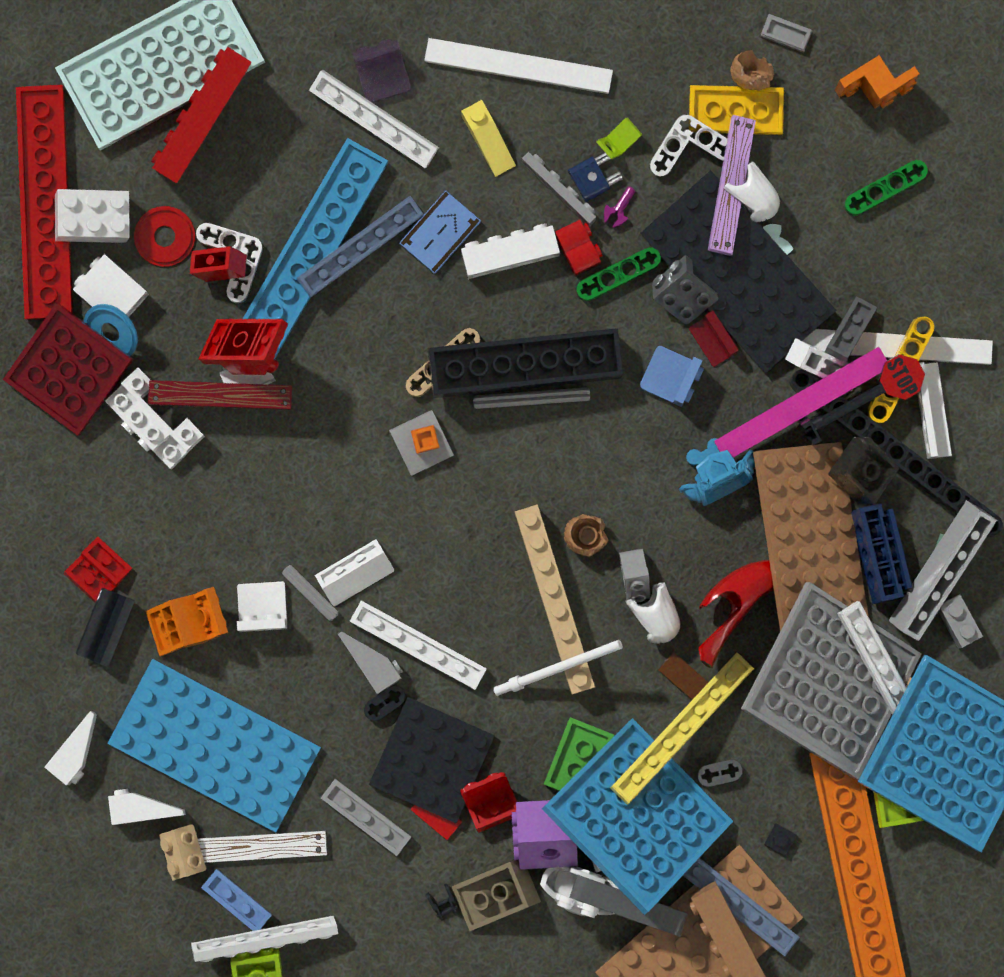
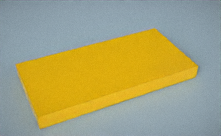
[689,85,784,135]

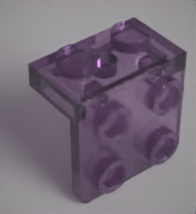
[352,39,411,103]

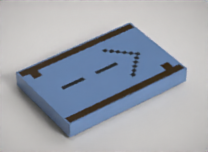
[399,190,481,274]

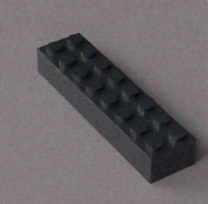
[428,328,623,398]

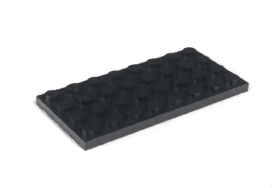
[640,170,837,374]

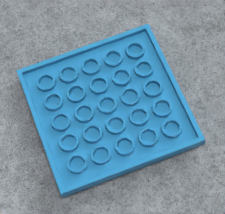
[858,655,1004,852]
[542,718,733,915]

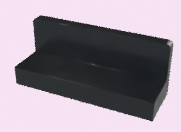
[76,588,135,667]

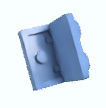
[640,346,704,407]

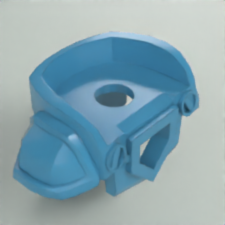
[679,438,755,506]

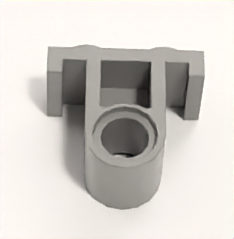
[619,549,650,602]

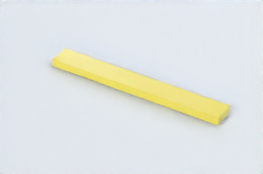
[610,653,754,805]

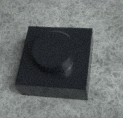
[764,823,797,856]

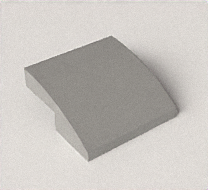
[389,410,454,476]

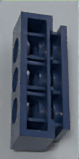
[851,504,912,604]

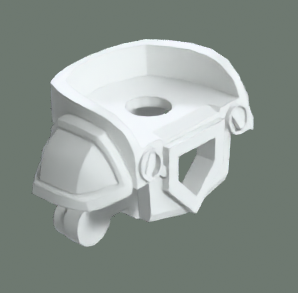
[540,866,619,918]

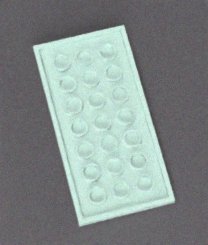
[55,0,265,150]

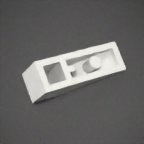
[785,338,852,391]
[45,711,97,785]
[108,789,186,825]

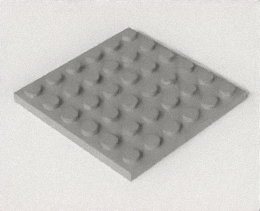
[741,582,922,780]

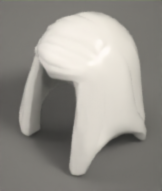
[723,162,780,222]
[625,582,680,644]

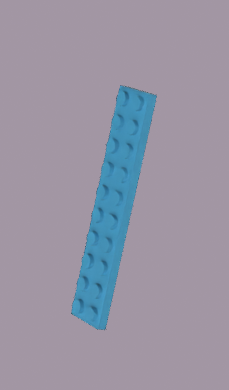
[243,138,389,359]

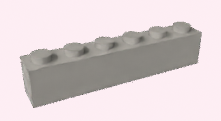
[889,500,997,641]

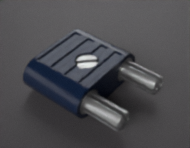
[568,153,622,202]

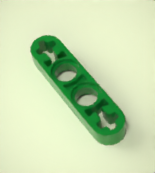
[844,160,928,216]
[576,247,661,301]

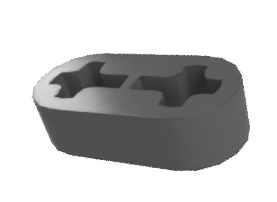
[697,760,742,786]

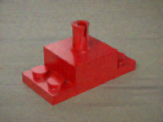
[198,319,288,375]

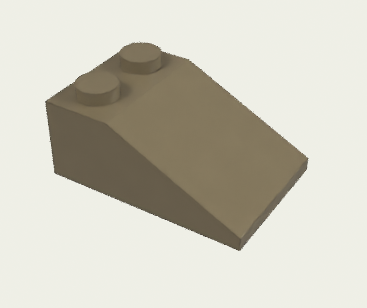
[452,860,541,931]

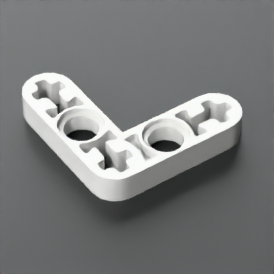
[650,115,727,176]
[196,223,263,303]

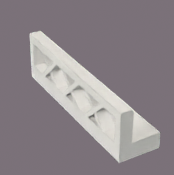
[917,362,952,459]

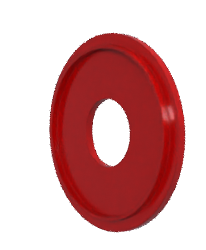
[134,206,195,267]

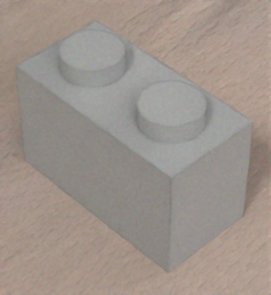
[938,594,983,649]

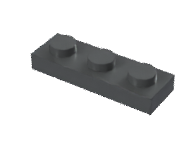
[825,296,877,363]

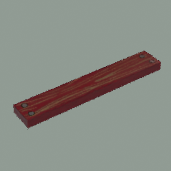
[148,380,292,410]

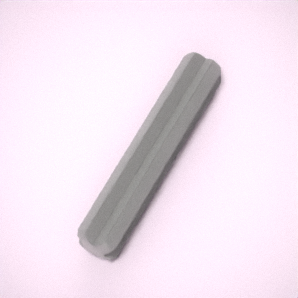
[282,565,339,621]

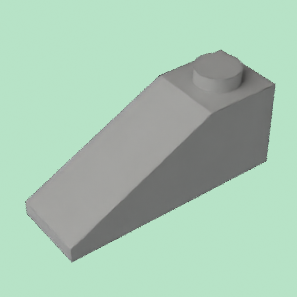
[338,632,403,694]

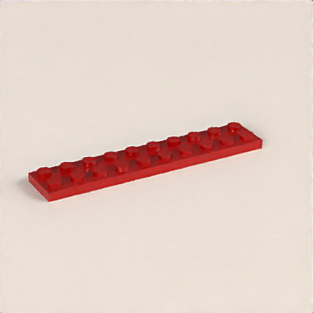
[16,85,73,320]

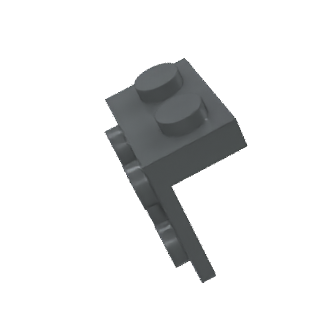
[652,255,718,324]

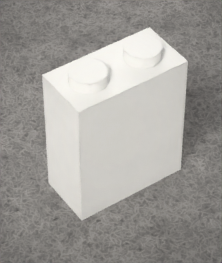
[73,254,149,329]

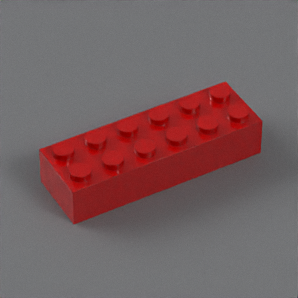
[151,46,252,183]

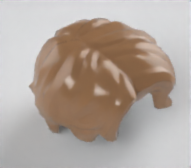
[730,50,774,91]
[564,514,608,557]

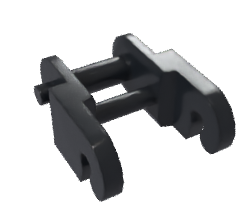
[426,884,458,920]

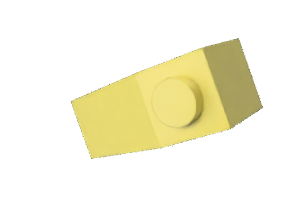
[461,100,516,177]

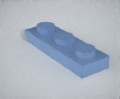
[201,869,273,931]

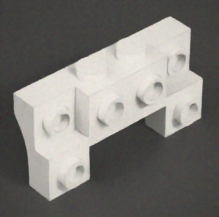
[105,367,205,470]

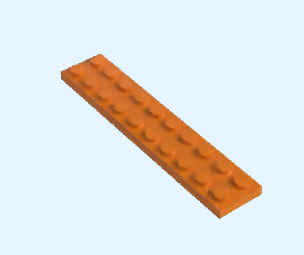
[809,753,906,977]

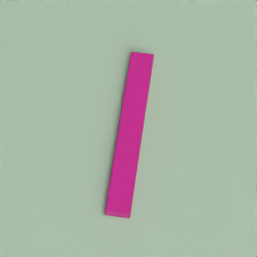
[714,347,887,458]

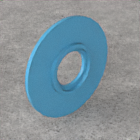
[84,304,138,356]

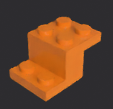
[835,55,920,109]
[146,587,228,656]

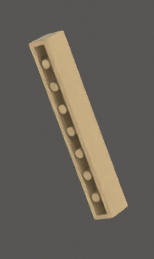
[515,504,595,695]

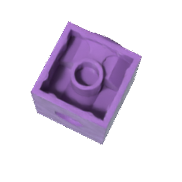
[512,800,577,870]

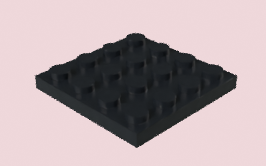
[369,697,495,823]

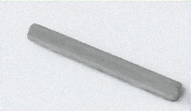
[473,387,590,409]

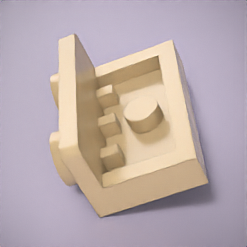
[159,825,206,881]

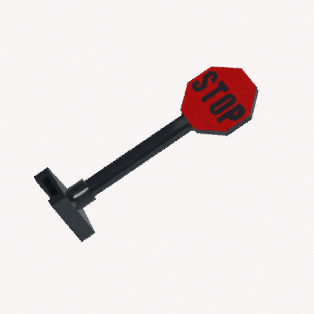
[797,354,925,445]

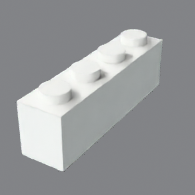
[461,224,560,279]

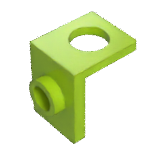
[597,118,642,159]

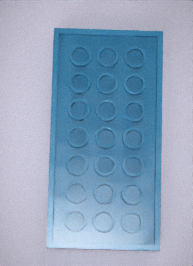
[107,659,321,832]

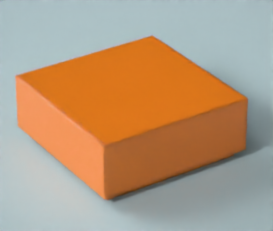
[411,425,440,454]

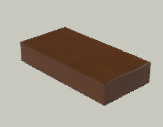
[658,652,708,700]

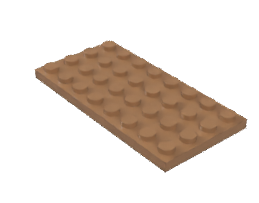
[753,442,868,631]
[595,845,803,977]

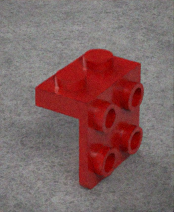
[460,772,517,833]

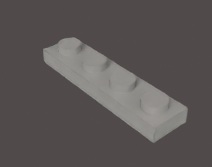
[522,152,596,227]
[321,779,412,856]

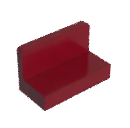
[689,310,738,367]

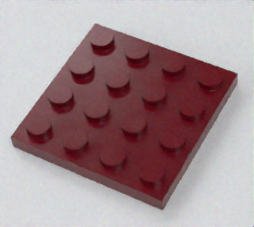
[3,303,134,436]

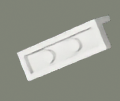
[315,539,394,606]

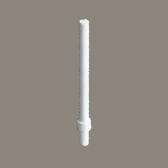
[494,640,623,696]

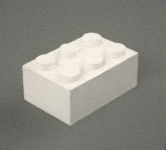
[55,189,129,243]

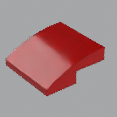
[64,537,132,603]

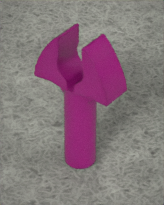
[604,187,635,228]

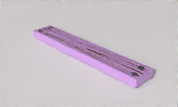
[708,115,756,256]

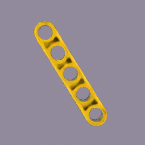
[867,317,934,423]

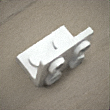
[237,582,287,632]

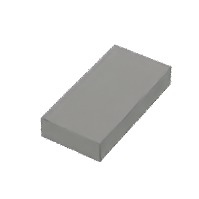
[760,14,812,53]

